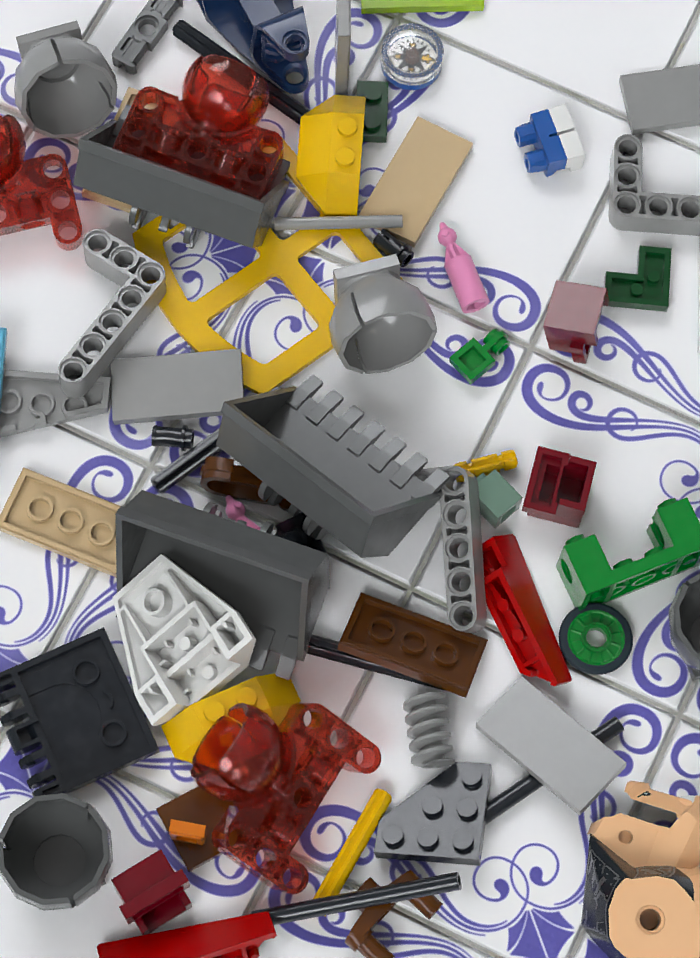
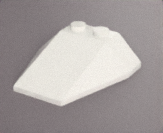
[113,554,256,726]

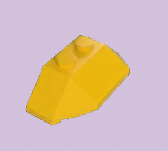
[296,95,366,216]
[161,673,301,773]

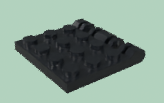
[0,627,160,797]

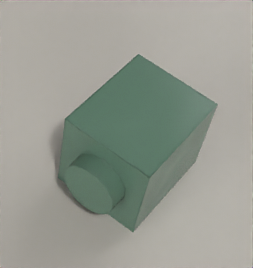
[477,469,523,529]

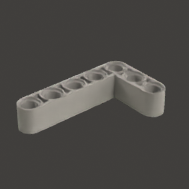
[608,134,700,236]
[58,229,166,398]
[416,466,487,634]

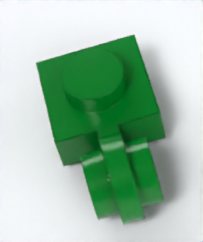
[449,328,510,385]

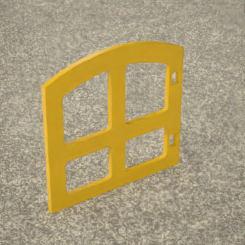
[132,135,403,394]

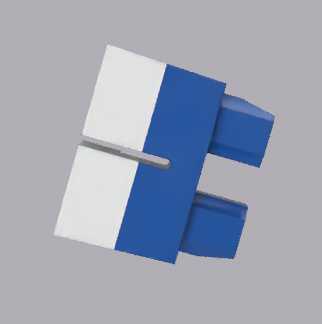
[514,103,586,177]

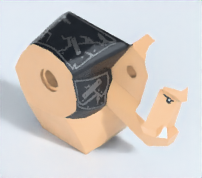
[581,781,700,958]

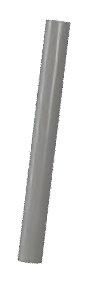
[274,215,403,230]

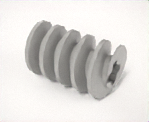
[403,692,455,769]

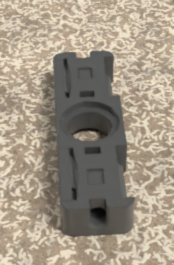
[112,0,183,75]

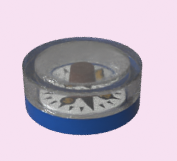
[380,23,444,90]

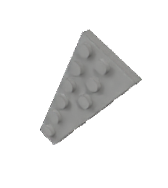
[0,370,111,438]

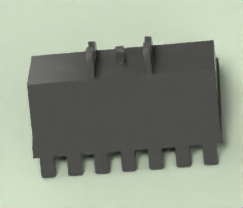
[73,105,290,249]
[216,375,450,558]
[115,490,330,680]

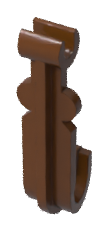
[200,456,291,511]

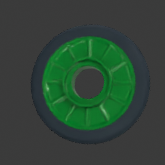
[559,603,633,675]

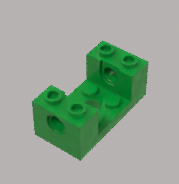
[556,497,700,611]

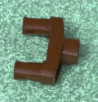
[344,870,443,958]

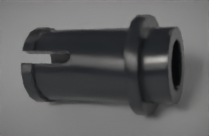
[373,229,414,267]
[151,425,194,451]

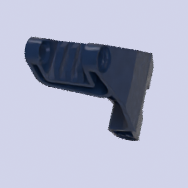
[196,0,310,94]

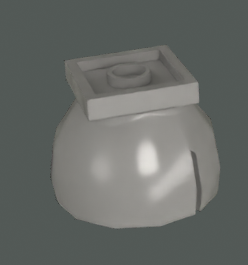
[14,20,117,139]
[329,254,437,374]

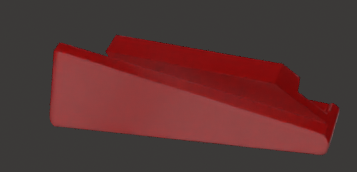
[482,534,572,686]
[97,911,277,958]

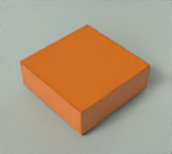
[169,819,207,845]

